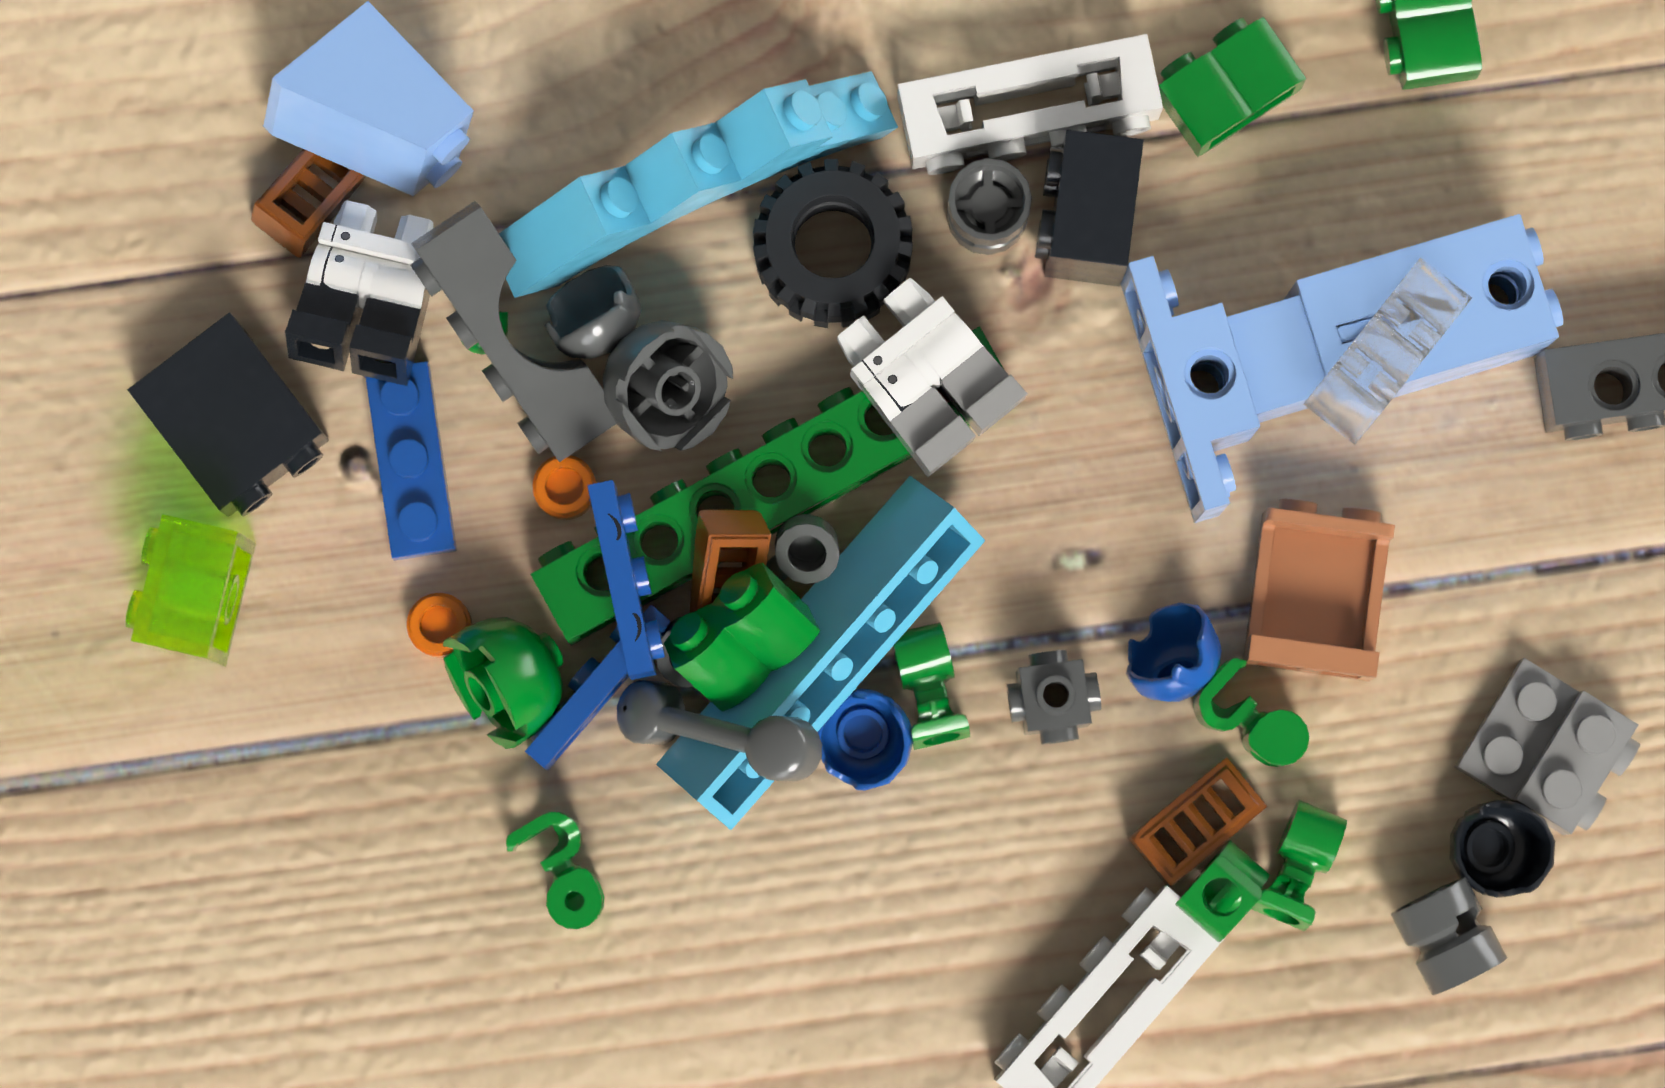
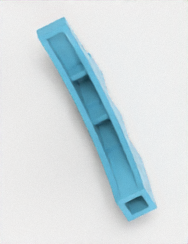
[499,71,898,298]

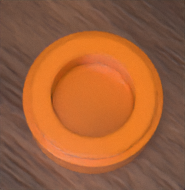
[533,455,597,520]
[407,593,472,658]

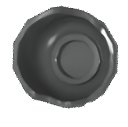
[545,265,641,359]

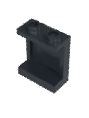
[127,312,329,517]

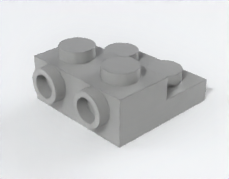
[1455,658,1640,835]

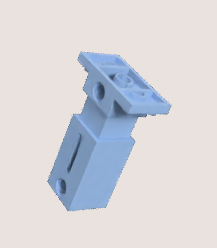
[1121,214,1563,523]

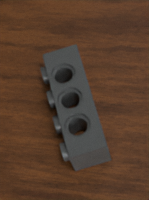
[1534,333,1665,441]

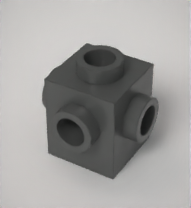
[1007,650,1101,745]

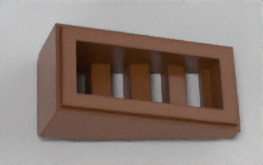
[251,149,367,258]
[690,510,771,613]
[1128,757,1268,887]

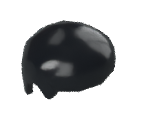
[1449,800,1556,898]

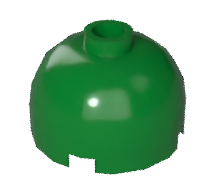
[443,617,564,749]

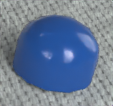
[1126,602,1222,702]
[818,688,913,791]

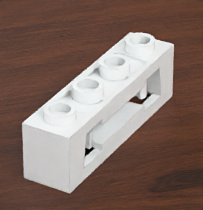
[897,34,1163,175]
[994,885,1226,1088]

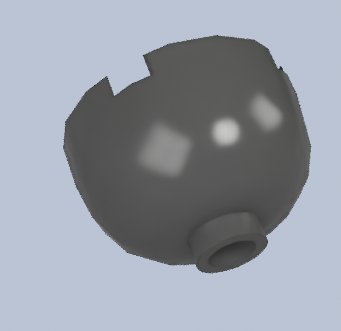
[603,320,733,451]

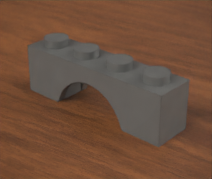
[410,201,616,462]

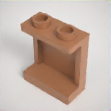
[1243,499,1395,681]

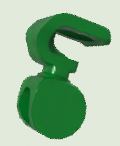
[893,622,970,750]
[1193,658,1310,767]
[1252,800,1347,931]
[506,812,605,929]
[1175,840,1270,942]

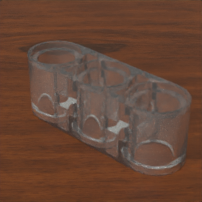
[1303,257,1472,445]

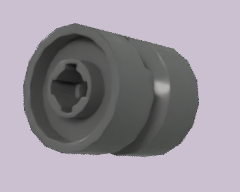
[946,158,1032,255]
[1391,877,1507,995]

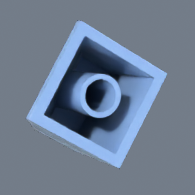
[263,1,474,196]

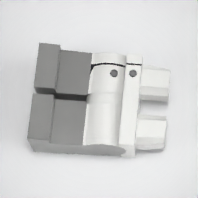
[837,278,1028,477]

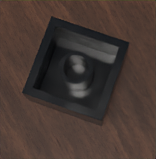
[1035,130,1144,287]

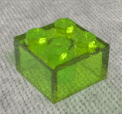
[126,514,256,667]

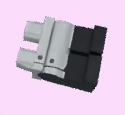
[285,200,434,386]

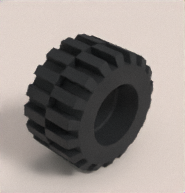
[753,159,913,328]

